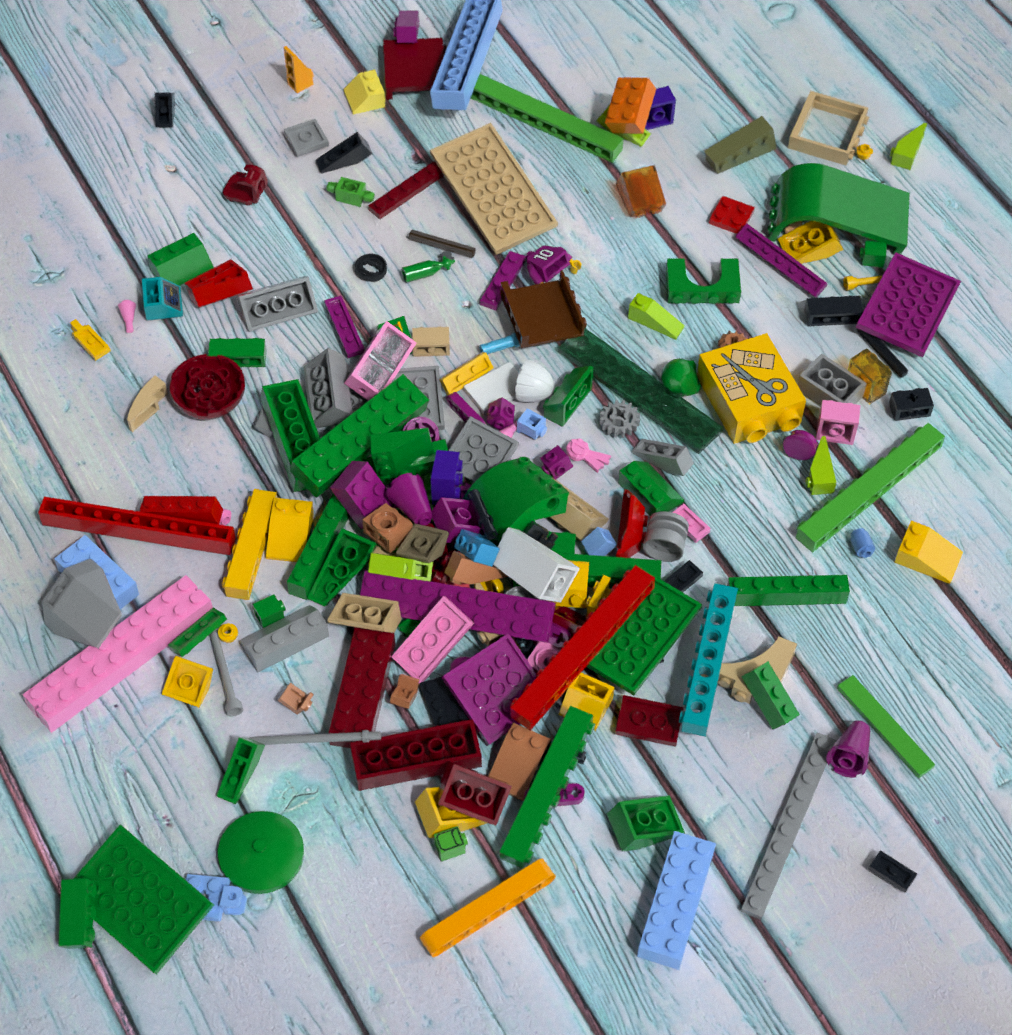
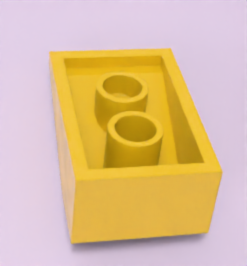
[778,221,844,264]
[266,498,314,562]
[894,520,963,584]
[415,787,487,838]

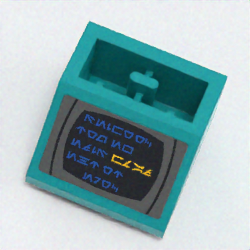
[142,277,183,320]

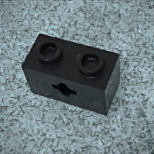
[889,388,934,421]

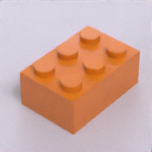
[605,77,656,134]

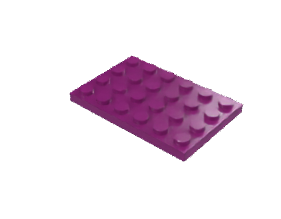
[856,252,961,358]

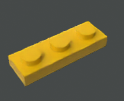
[439,352,494,396]

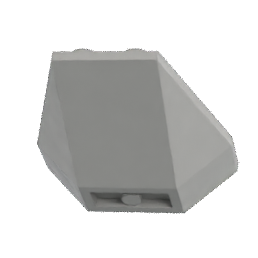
[42,559,122,648]

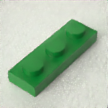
[168,608,227,657]

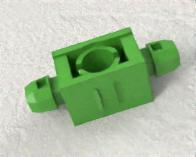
[327,177,375,207]

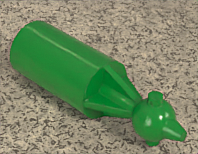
[402,256,455,283]

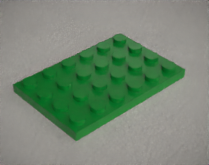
[586,564,702,696]
[74,824,214,975]

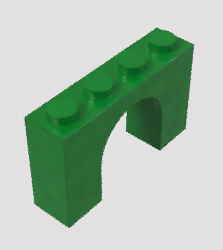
[666,258,741,304]

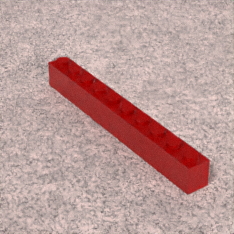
[38,496,236,555]
[510,565,655,731]

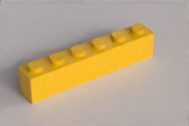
[222,489,277,600]

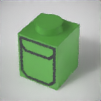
[434,826,468,862]

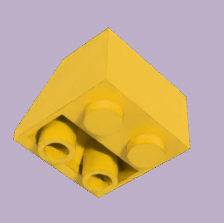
[559,672,614,731]

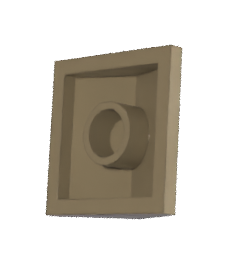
[396,524,449,563]

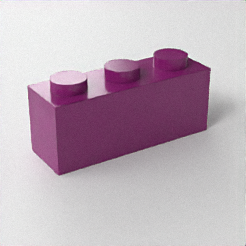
[393,10,419,43]

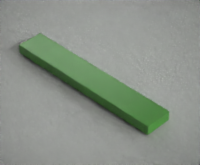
[837,675,935,779]

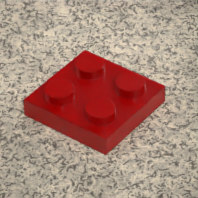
[709,196,755,234]

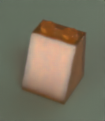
[615,165,666,218]

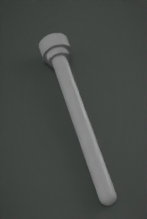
[210,631,243,716]

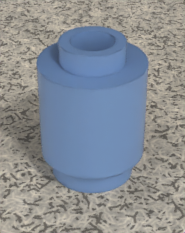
[850,528,875,558]

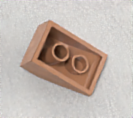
[489,723,551,801]

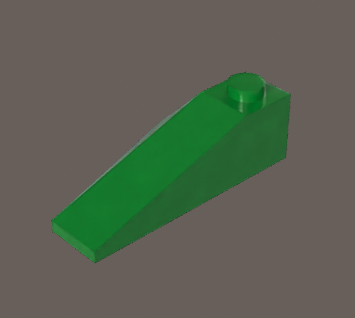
[307,528,377,607]

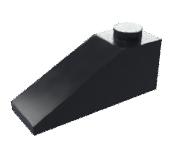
[316,132,373,173]

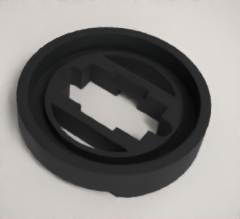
[355,253,387,282]

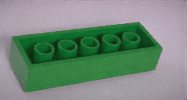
[260,379,320,492]

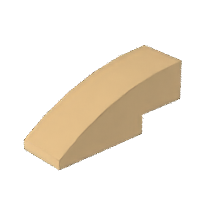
[127,376,168,432]

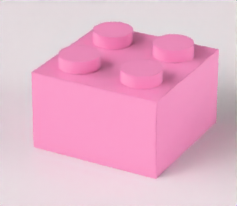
[816,400,860,445]

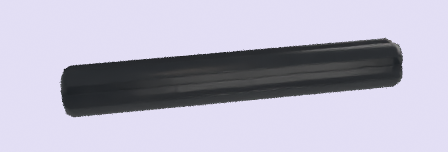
[857,328,908,378]

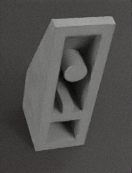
[632,439,694,476]

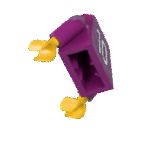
[526,245,582,285]

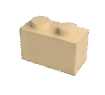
[412,327,450,357]

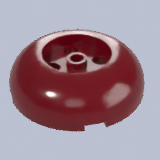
[169,354,245,420]

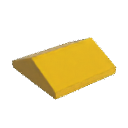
[162,656,213,708]

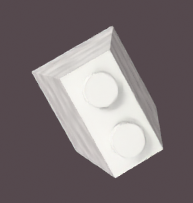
[493,527,580,603]

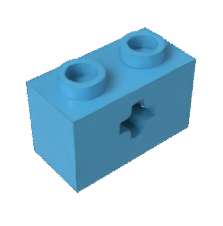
[454,529,500,567]

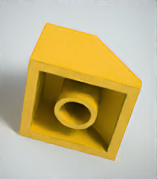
[546,560,589,608]

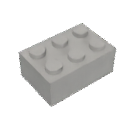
[797,354,867,405]

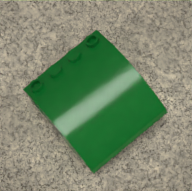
[462,457,569,547]

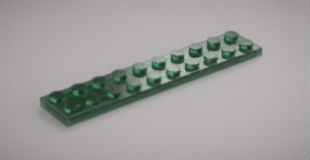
[558,328,724,454]

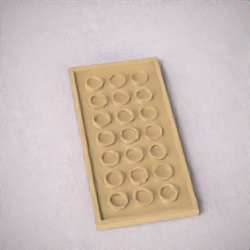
[430,123,558,255]

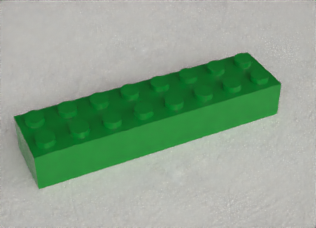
[290,374,429,498]

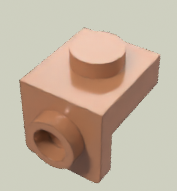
[390,674,419,709]
[277,683,314,715]

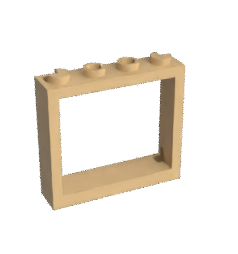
[788,91,869,166]

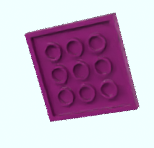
[441,633,537,746]

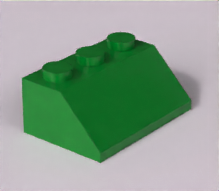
[147,233,214,286]
[543,365,594,427]
[618,461,684,516]

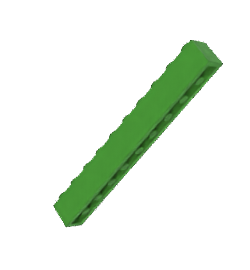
[470,73,624,163]
[796,423,945,553]

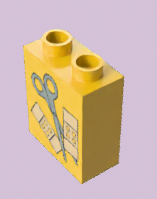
[697,333,806,444]

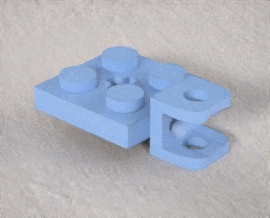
[186,874,247,922]

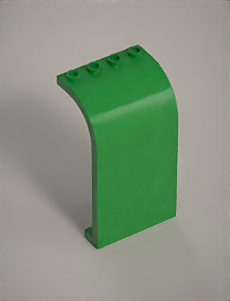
[767,163,910,254]

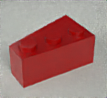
[184,259,253,307]

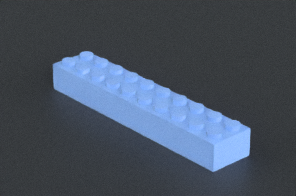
[430,0,503,110]

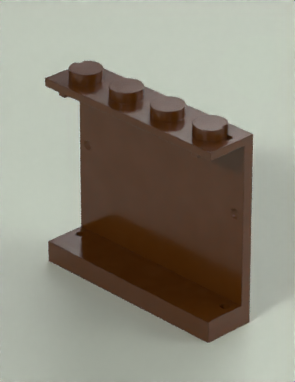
[500,270,587,348]

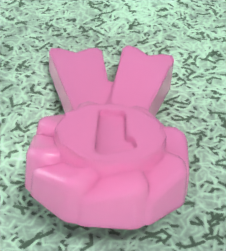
[566,438,611,473]

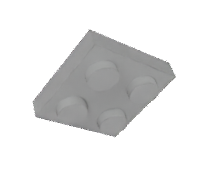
[284,119,329,157]

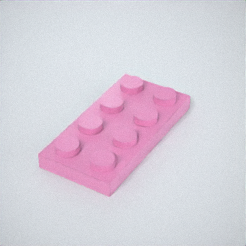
[391,596,474,683]

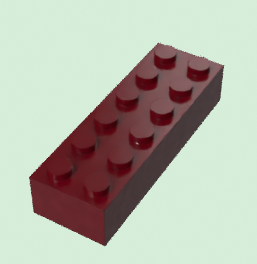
[328,627,396,749]
[350,719,482,791]

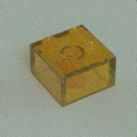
[848,348,892,405]

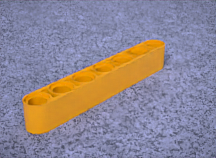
[420,858,556,957]

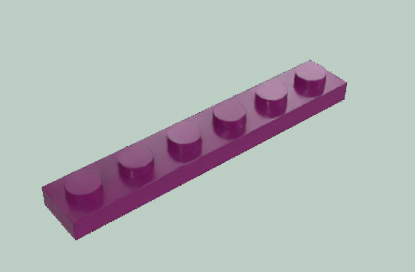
[735,223,828,297]

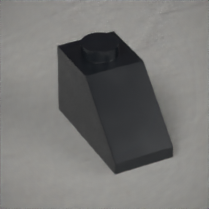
[155,92,175,127]

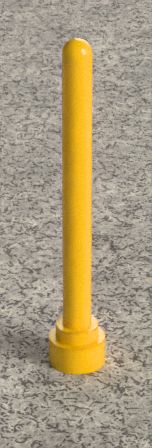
[843,275,883,291]

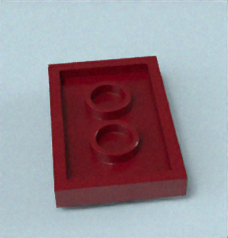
[615,695,684,747]

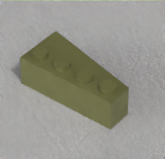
[705,116,776,174]

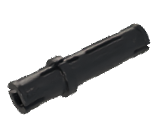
[468,489,498,540]

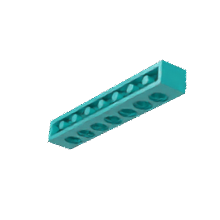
[679,583,738,737]

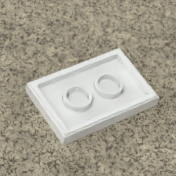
[464,362,520,415]

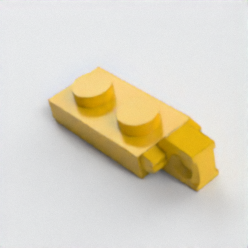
[70,319,111,361]

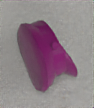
[783,430,818,460]

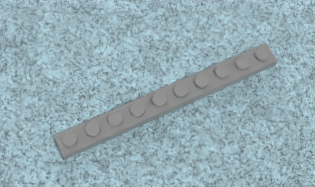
[741,732,836,920]

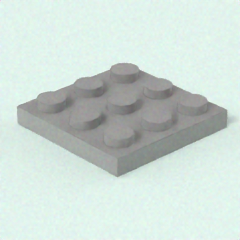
[449,416,519,482]

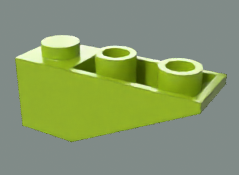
[368,553,433,581]

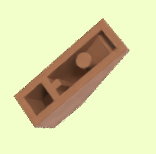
[444,551,509,585]

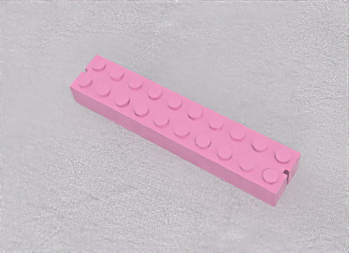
[22,575,213,733]

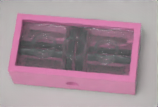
[344,321,416,401]

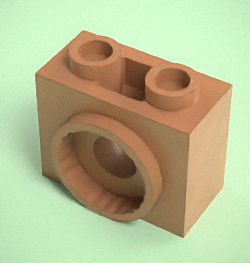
[362,503,413,553]

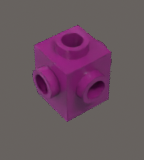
[487,397,515,431]
[540,445,574,480]

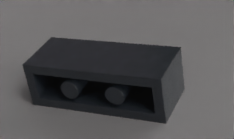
[804,295,864,327]

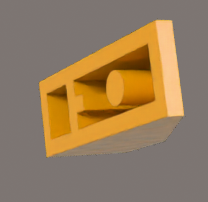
[283,46,314,93]

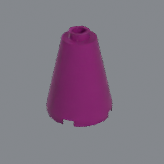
[387,473,433,526]
[826,721,870,778]

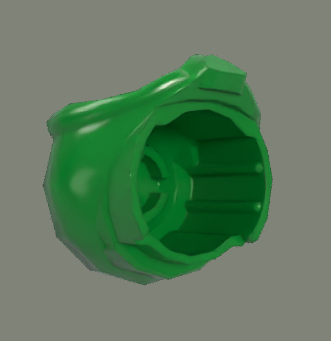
[661,358,701,397]

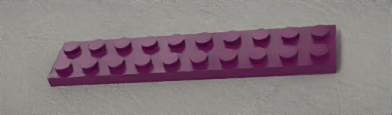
[360,571,556,643]

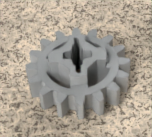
[599,400,640,438]

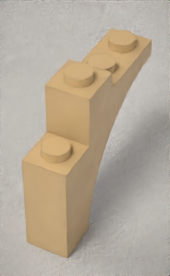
[701,636,797,704]

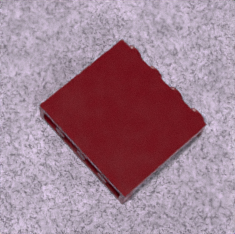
[383,38,447,100]

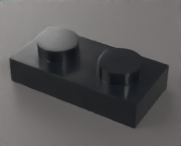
[664,560,703,592]
[868,850,917,893]

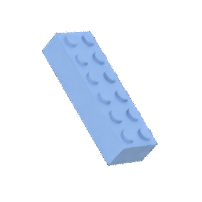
[637,831,716,970]

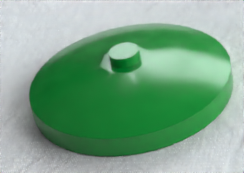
[218,811,304,894]

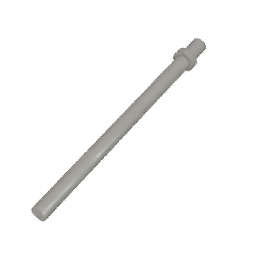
[249,730,381,745]

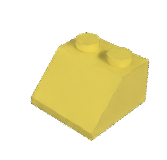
[344,70,385,115]

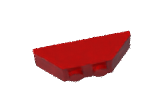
[616,489,648,558]

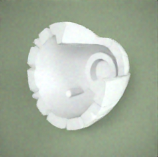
[515,360,554,402]

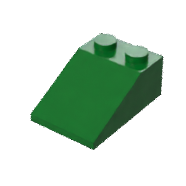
[371,428,434,476]
[607,796,685,852]

